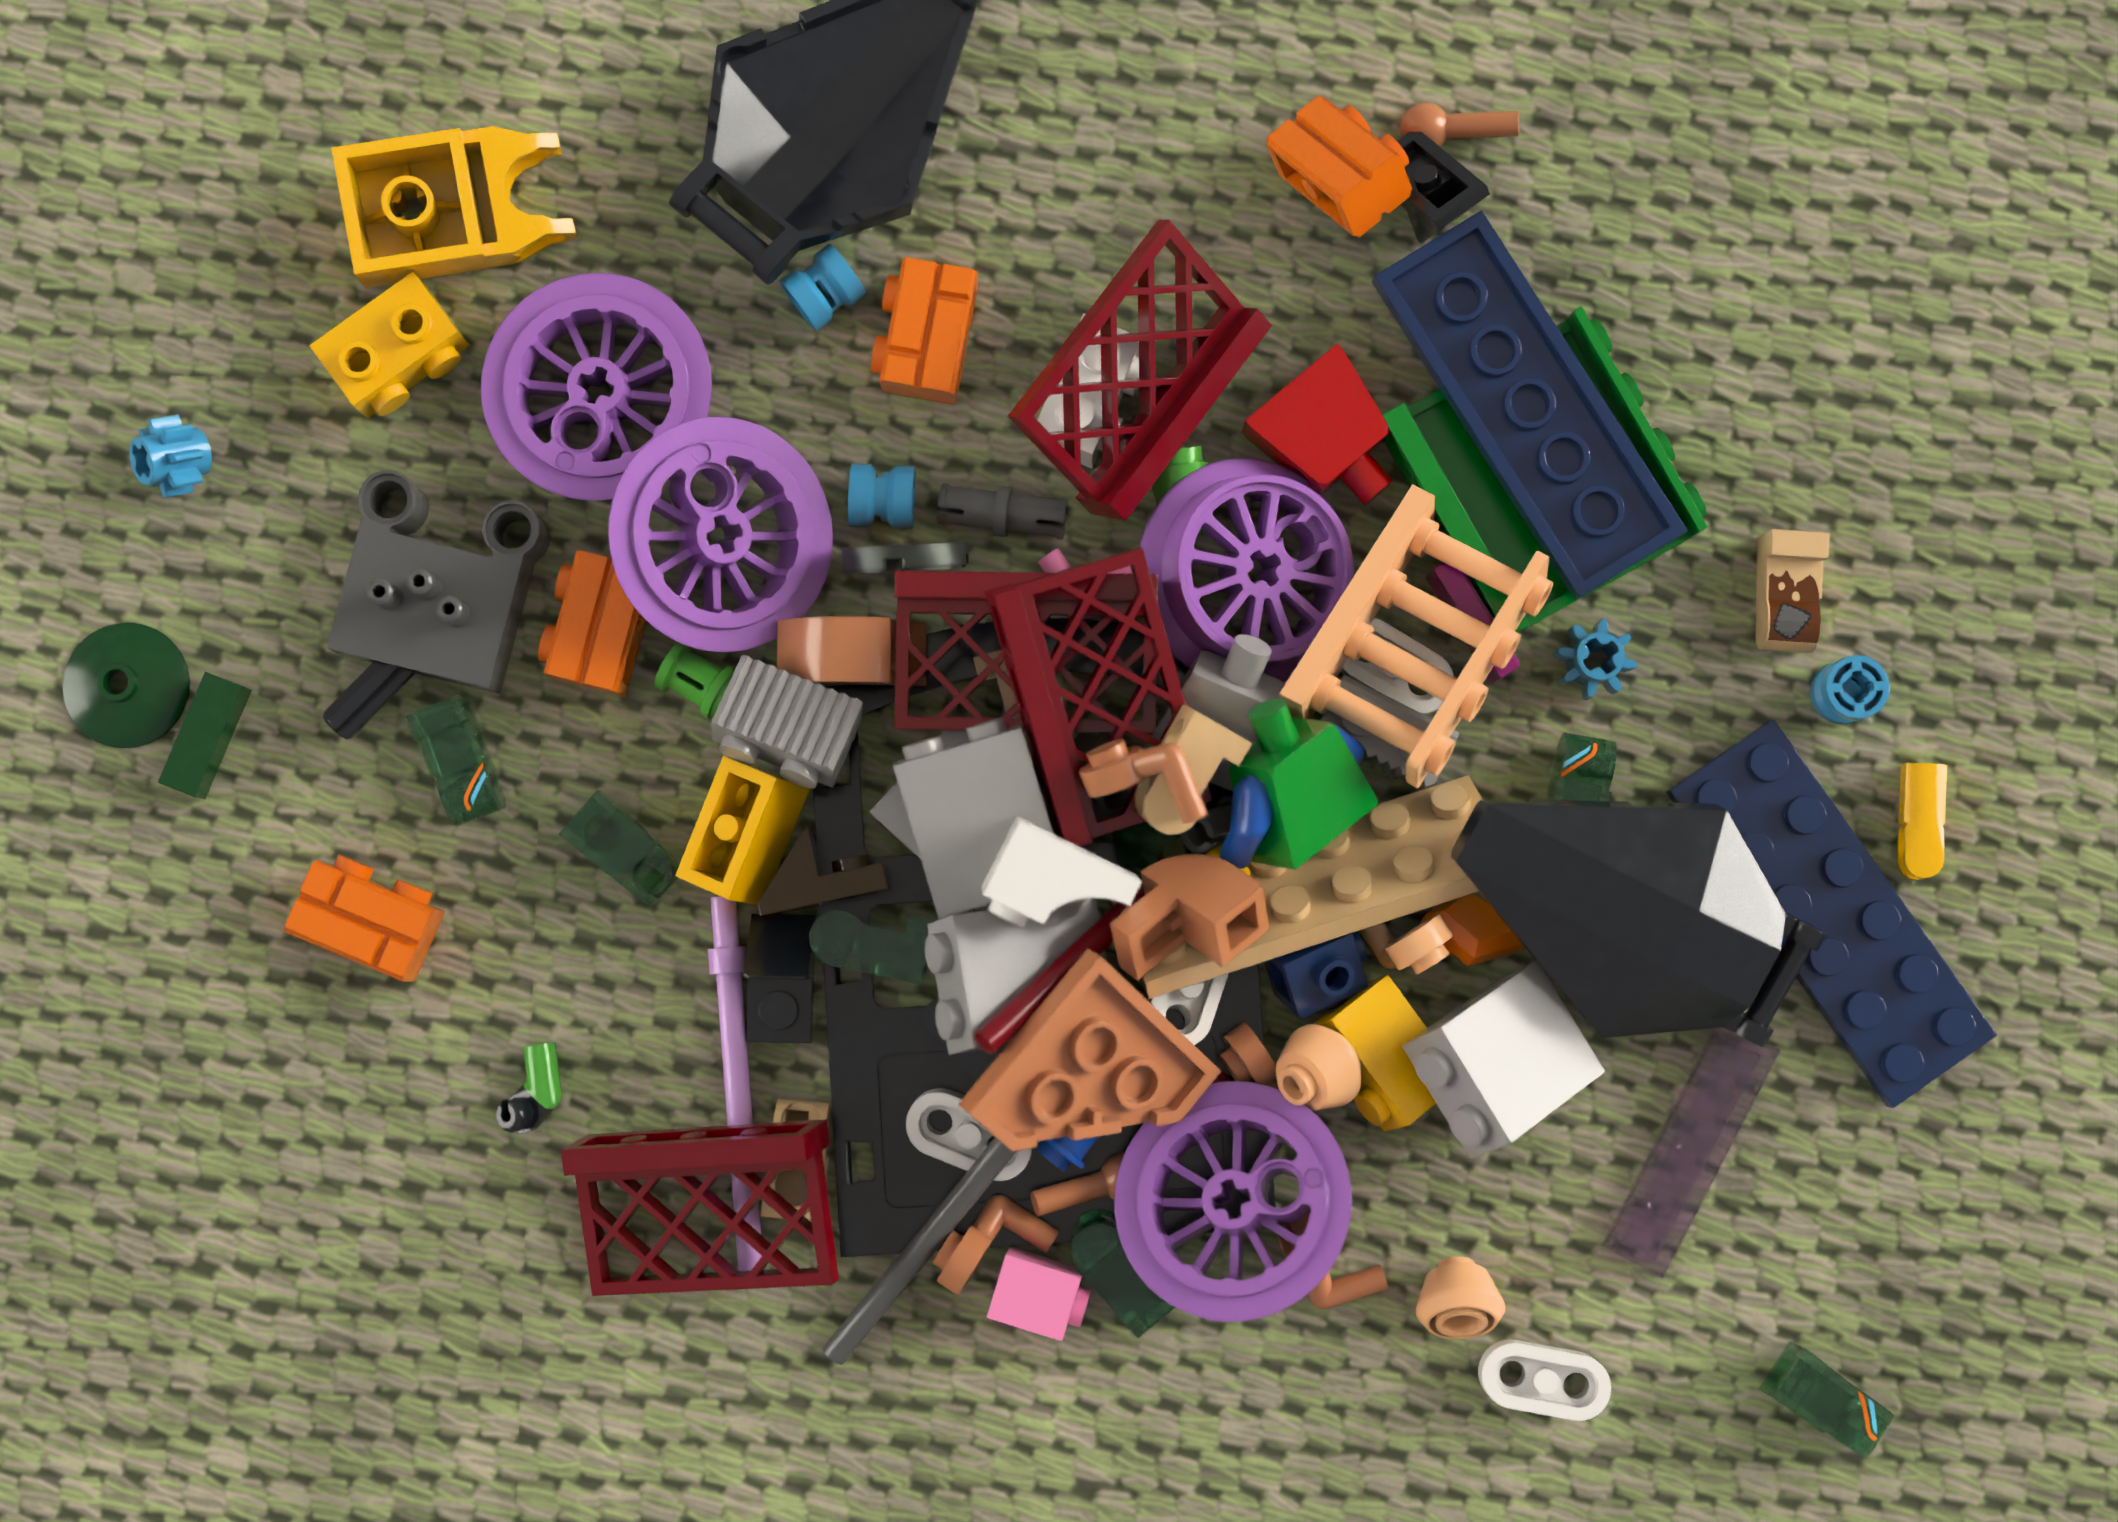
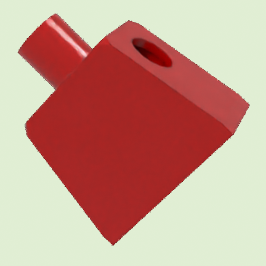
[1241,343,1393,506]

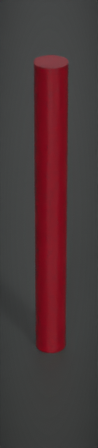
[974,880,1145,1054]

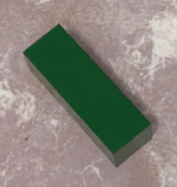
[158,672,252,799]

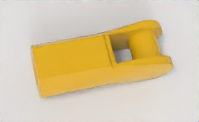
[1897,763,1947,880]

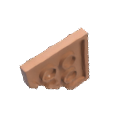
[958,949,1221,1151]

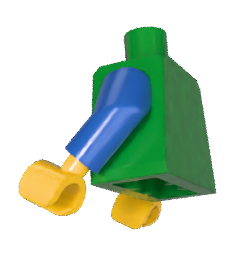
[1206,699,1379,876]

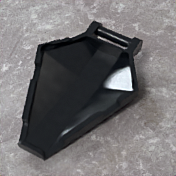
[669,0,977,285]
[1451,799,1827,1047]

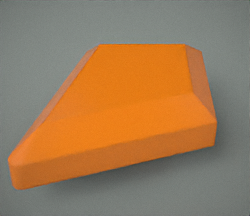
[1419,894,1527,967]

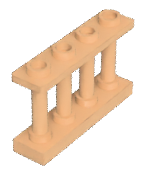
[1279,484,1553,788]

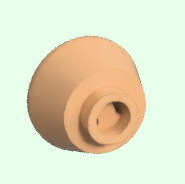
[1276,1024,1361,1111]
[1416,1256,1505,1339]

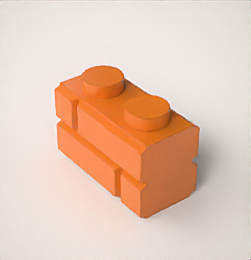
[1266,95,1412,238]
[870,257,979,405]
[538,550,646,698]
[284,854,445,982]

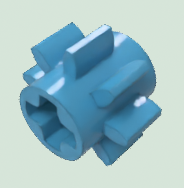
[130,415,212,498]
[1553,619,1637,700]

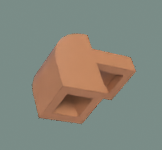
[777,616,926,686]
[1110,854,1269,980]

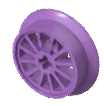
[481,273,712,501]
[608,417,833,652]
[1140,458,1354,682]
[1114,1081,1352,1322]

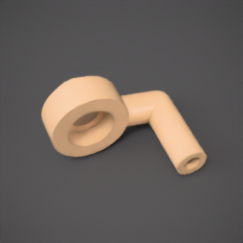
[1359,914,1453,975]

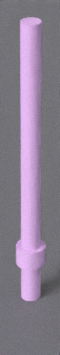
[708,896,764,1271]

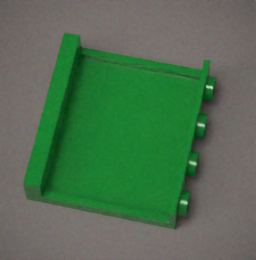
[1382,306,1708,633]

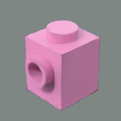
[987,1246,1091,1342]

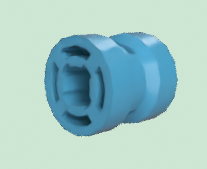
[779,243,867,332]
[848,463,916,530]
[1810,655,1890,724]

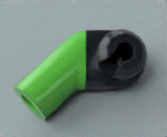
[496,1042,562,1134]

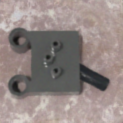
[323,470,550,740]

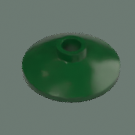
[62,623,190,748]

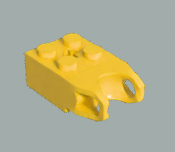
[331,126,577,288]

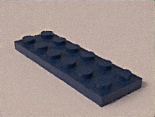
[1372,210,1688,601]
[1666,719,1997,1108]

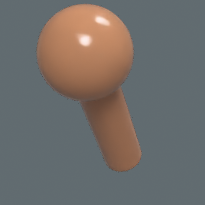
[1400,102,1520,147]
[1030,1151,1126,1217]

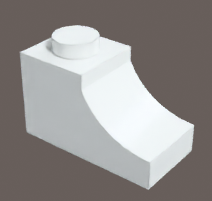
[981,816,1142,927]

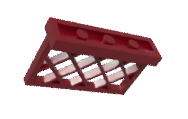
[1008,219,1272,521]
[985,547,1212,847]
[894,571,1158,734]
[561,1119,839,1296]

